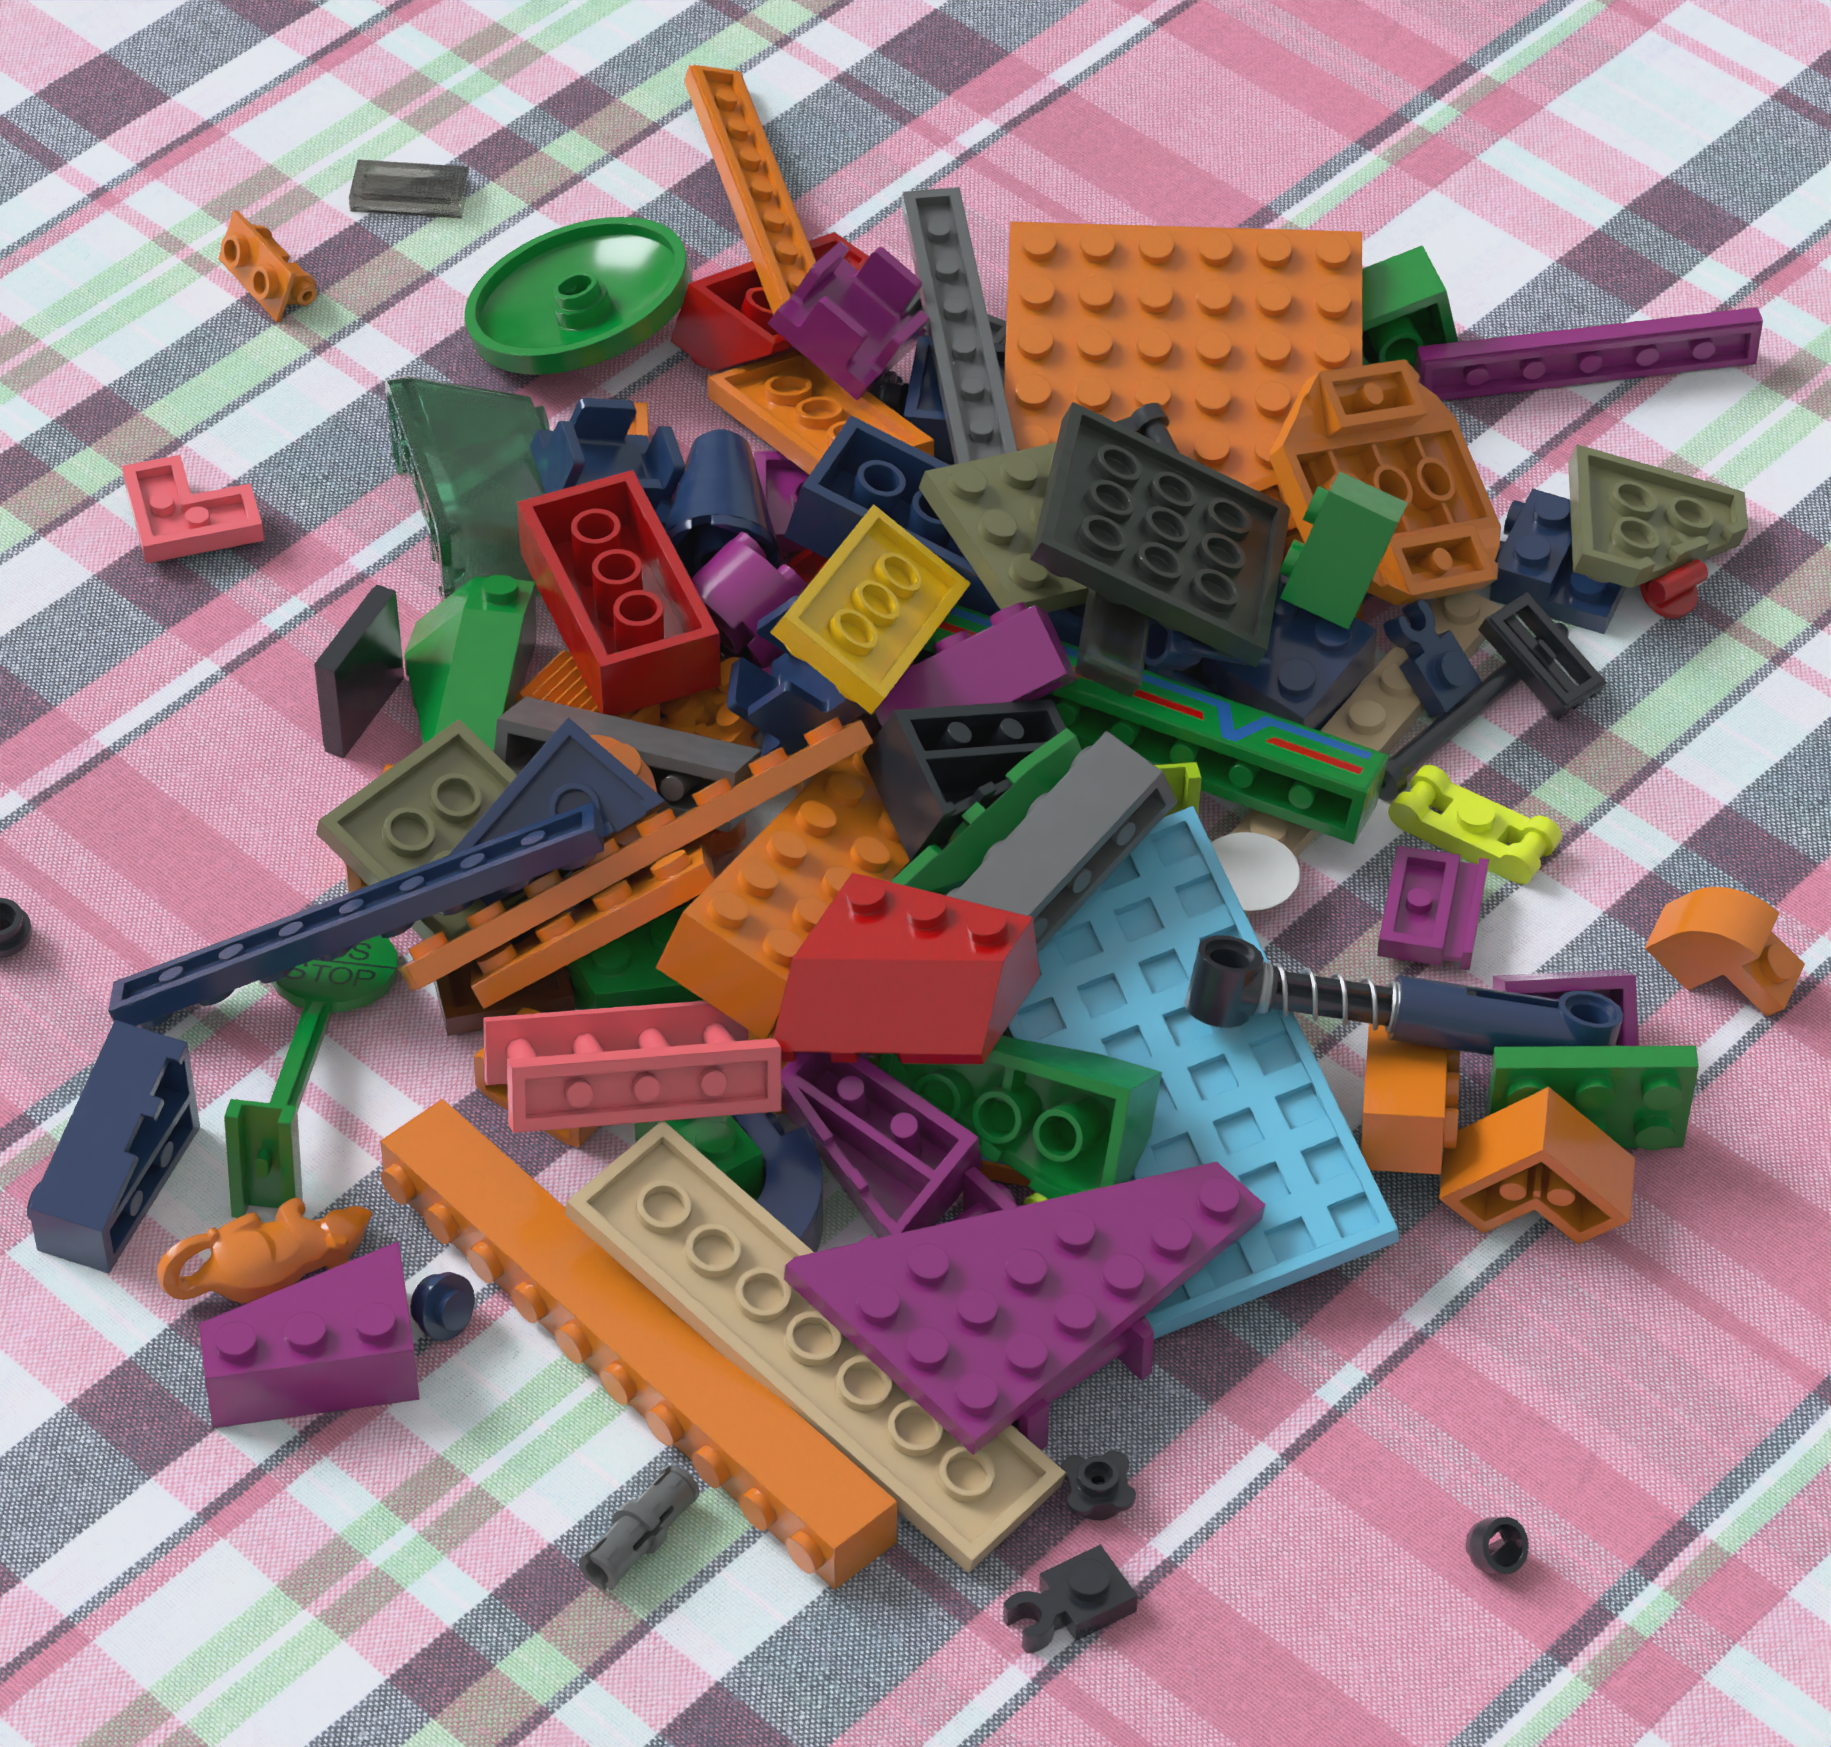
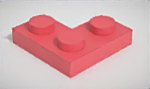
[122,455,264,564]

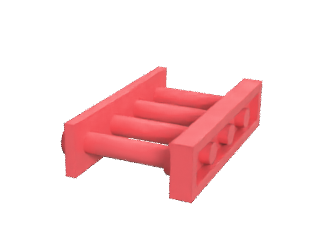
[483,1001,781,1133]

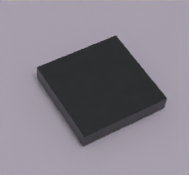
[314,585,405,758]

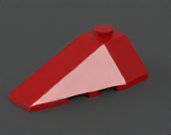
[670,232,869,372]

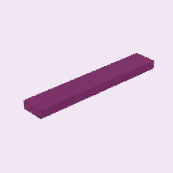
[1415,307,1763,401]

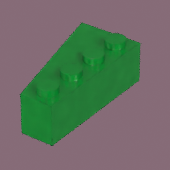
[1362,245,1458,370]

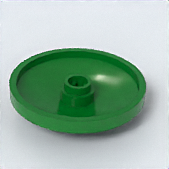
[464,217,693,375]

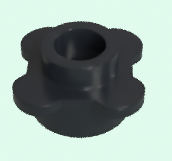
[1061,1451,1136,1520]

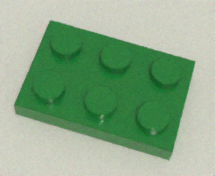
[1484,1046,1699,1150]

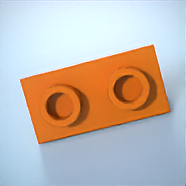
[218,210,317,322]

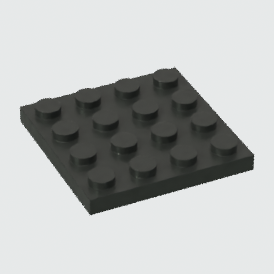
[1030,402,1290,667]

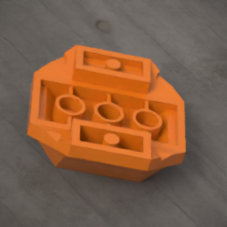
[1268,359,1501,605]

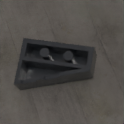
[862,699,1066,861]

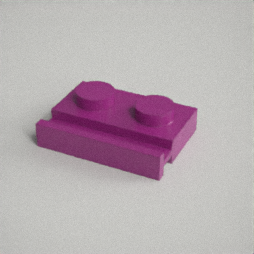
[1377,845,1489,970]

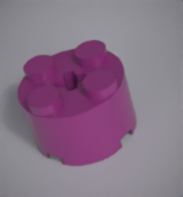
[691,532,807,669]

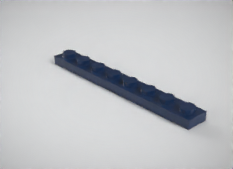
[108,801,604,1028]

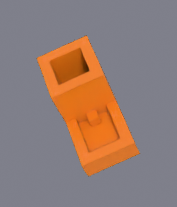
[1644,887,1805,1016]

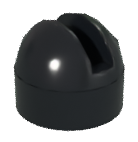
[1465,1517,1529,1574]

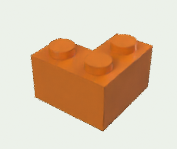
[1439,1087,1635,1245]

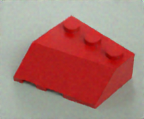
[773,872,1040,1065]

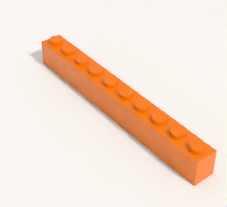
[380,1098,897,1590]

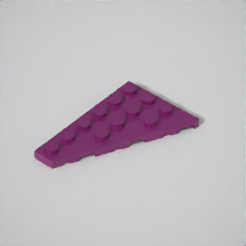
[784,1162,1266,1455]

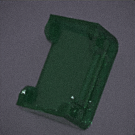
[385,376,550,602]

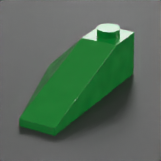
[404,575,536,752]
[890,728,1082,896]
[878,1036,1162,1200]

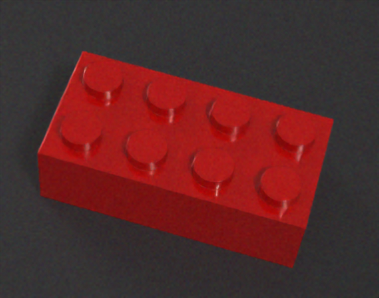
[517,470,721,716]

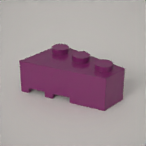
[781,1052,983,1238]
[199,1241,420,1428]

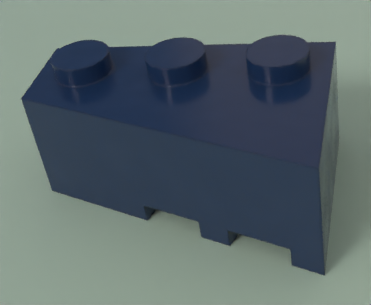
[27,1020,200,1274]

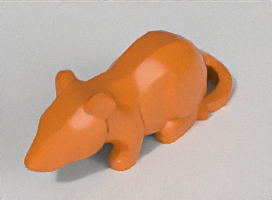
[156,1197,373,1304]

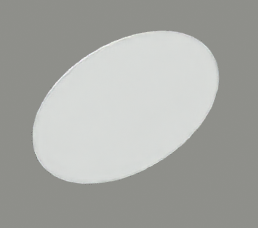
[1211,832,1300,911]

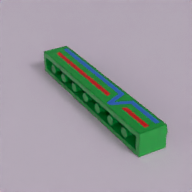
[912,604,1389,844]

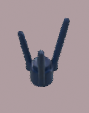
[1138,618,1271,697]

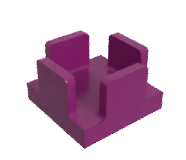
[768,241,930,401]

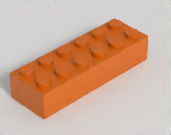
[656,745,940,1039]

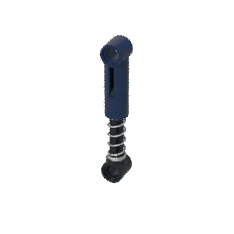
[1185,935,1624,1056]

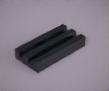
[1478,592,1607,721]

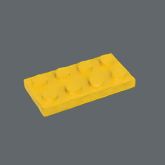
[770,504,971,714]

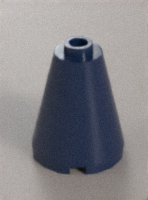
[664,429,780,578]

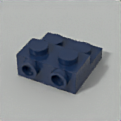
[1489,488,1627,634]

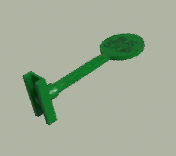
[224,935,398,1218]

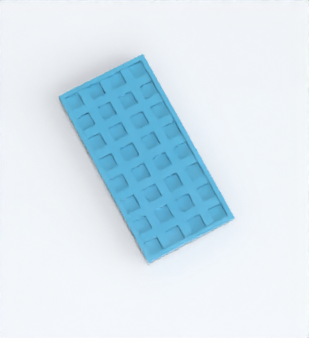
[1006,806,1400,1339]

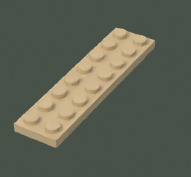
[565,1121,1066,1574]

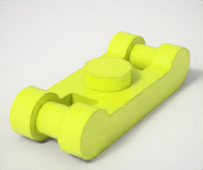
[1388,765,1562,884]

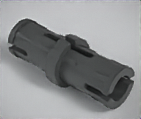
[579,1465,700,1591]

